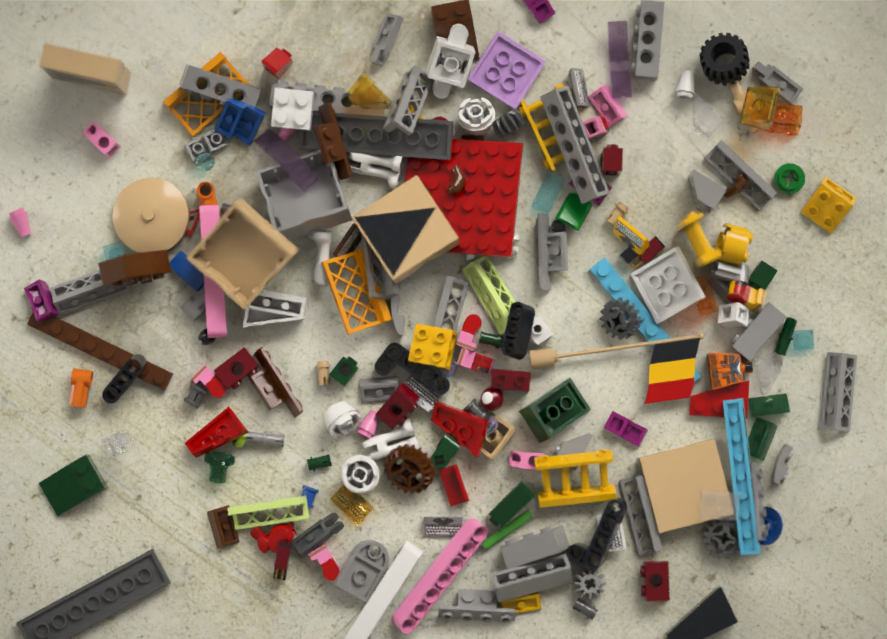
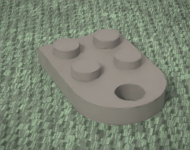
[333,540,389,603]

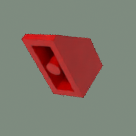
[261,48,293,80]

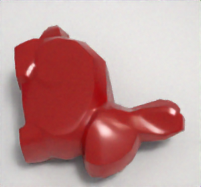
[250,521,297,554]

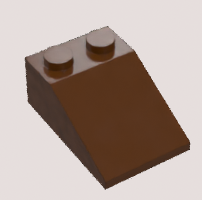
[431,0,480,60]

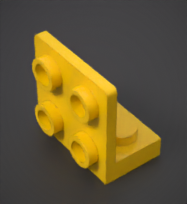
[801,176,857,233]
[408,323,458,371]

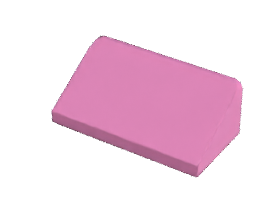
[588,85,628,128]

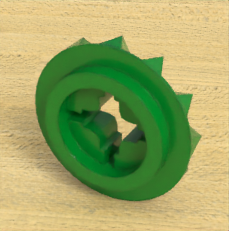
[774,163,805,194]

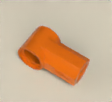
[197,182,220,216]
[69,368,93,408]

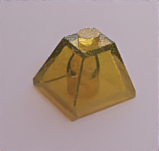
[348,73,392,109]

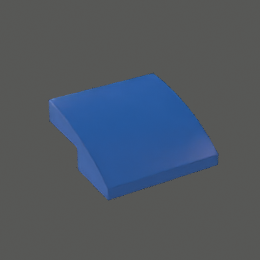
[214,98,266,146]

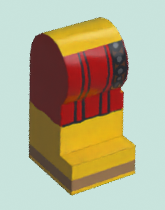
[727,281,766,313]

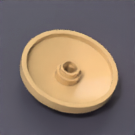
[113,178,190,253]

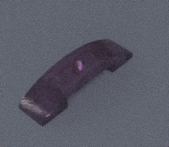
[608,21,632,99]
[254,128,318,191]

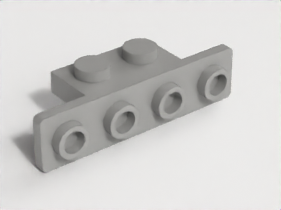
[536,213,568,291]
[751,463,768,541]
[438,589,516,623]

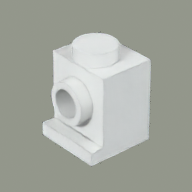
[718,302,750,328]
[530,316,553,346]

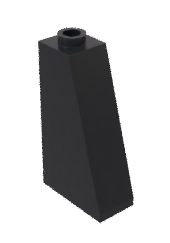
[665,586,738,639]

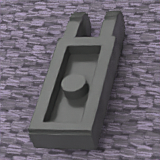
[291,512,344,558]

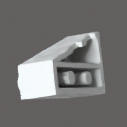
[243,290,308,327]

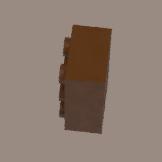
[98,250,171,288]

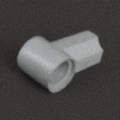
[710,260,749,286]
[180,288,206,322]

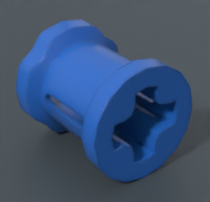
[300,485,319,509]

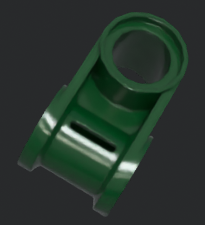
[431,433,461,469]

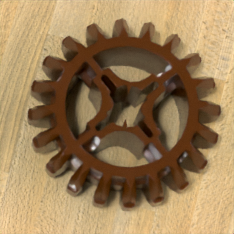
[383,443,435,495]

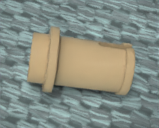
[605,201,629,227]
[315,361,331,385]

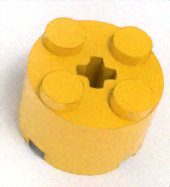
[715,223,753,266]

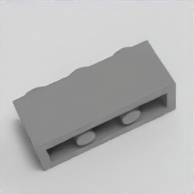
[730,302,787,362]

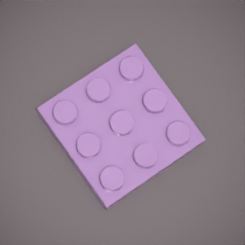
[467,31,546,109]

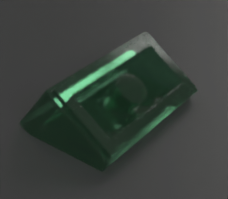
[748,393,790,417]
[748,417,778,461]

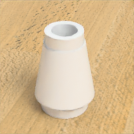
[676,71,695,100]

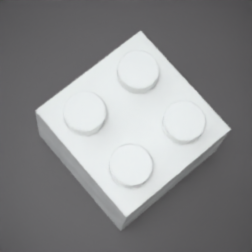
[271,88,315,131]

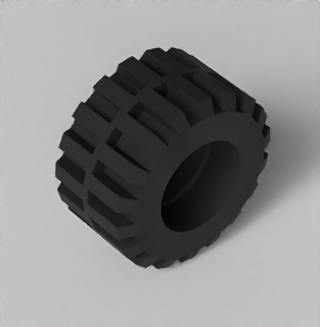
[699,33,750,86]

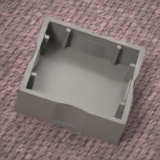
[256,150,352,241]

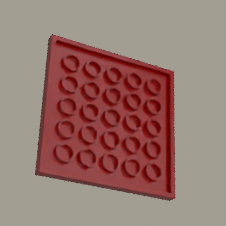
[405,139,523,258]

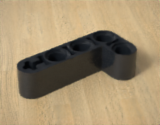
[375,343,450,394]
[566,498,627,570]

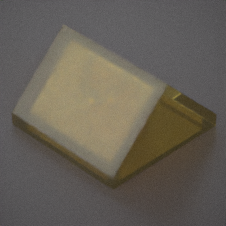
[740,87,780,131]

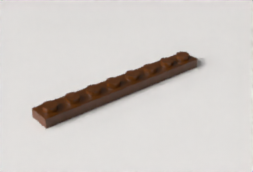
[27,313,174,391]

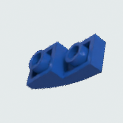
[169,250,204,292]

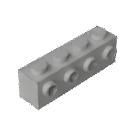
[491,554,573,602]

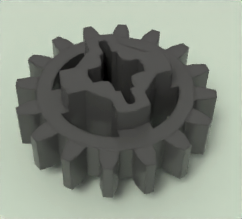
[599,297,641,340]
[702,517,740,559]

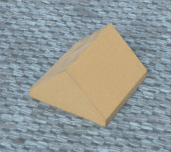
[481,412,516,461]

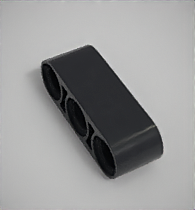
[502,301,535,360]
[102,354,147,404]

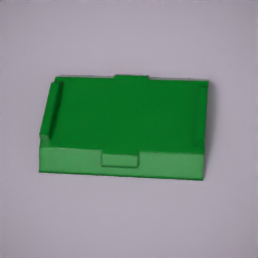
[555,193,592,231]

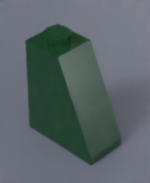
[488,481,535,527]

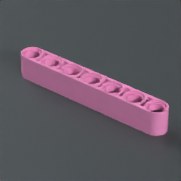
[199,205,227,338]
[392,518,488,634]

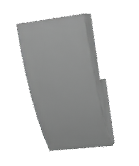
[183,130,228,163]
[772,444,793,484]

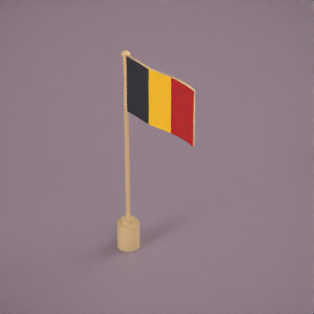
[529,333,704,404]

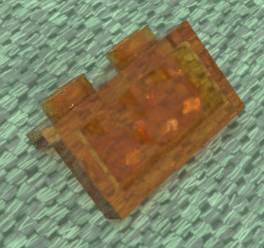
[761,101,803,135]
[695,275,719,317]

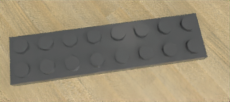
[299,111,454,160]
[16,549,171,639]

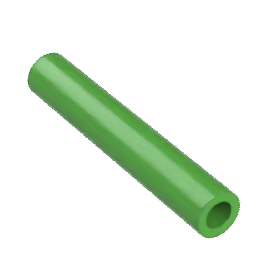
[481,510,533,551]

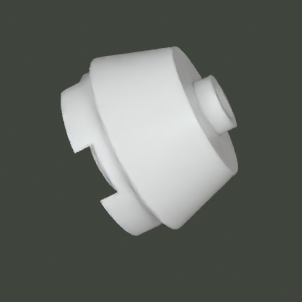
[457,97,495,136]
[323,401,362,439]
[341,455,380,494]

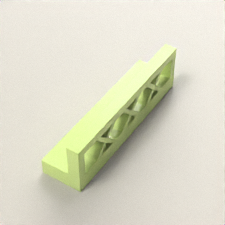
[461,256,515,334]
[227,496,310,530]

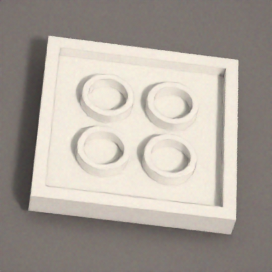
[631,246,705,324]

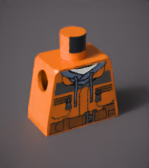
[707,353,753,390]

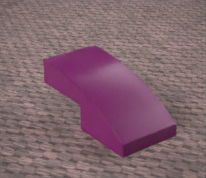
[523,0,556,24]
[604,411,648,447]

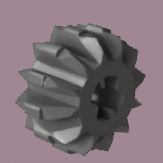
[492,109,525,138]

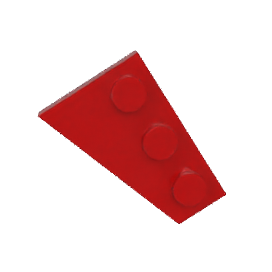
[689,381,749,419]
[431,401,489,457]
[185,407,249,458]

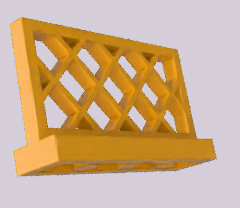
[163,51,249,136]
[321,248,392,335]

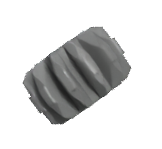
[573,568,606,600]

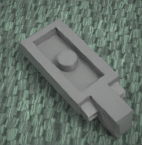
[370,13,404,67]
[752,61,803,105]

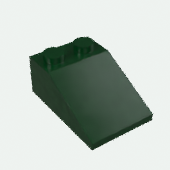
[519,378,591,443]
[39,454,108,516]

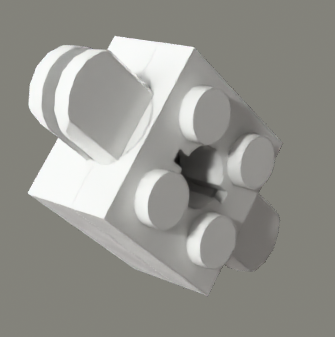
[425,24,476,99]

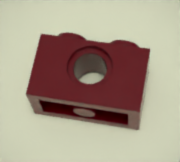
[601,144,623,176]
[213,347,259,390]
[491,369,531,392]
[375,382,421,430]
[640,561,670,601]

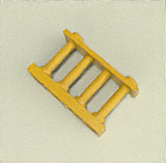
[518,83,564,173]
[676,212,722,270]
[534,449,616,508]

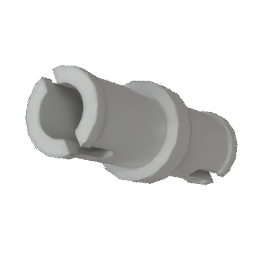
[245,431,285,447]

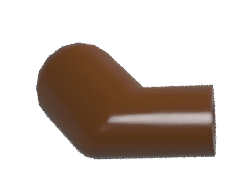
[448,166,465,195]
[724,173,748,199]

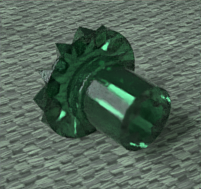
[204,451,235,483]

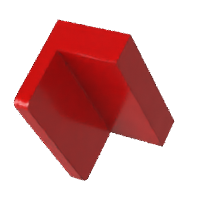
[439,464,469,506]

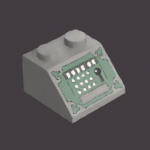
[688,170,726,214]

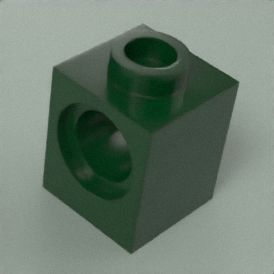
[748,260,778,290]
[329,356,359,386]

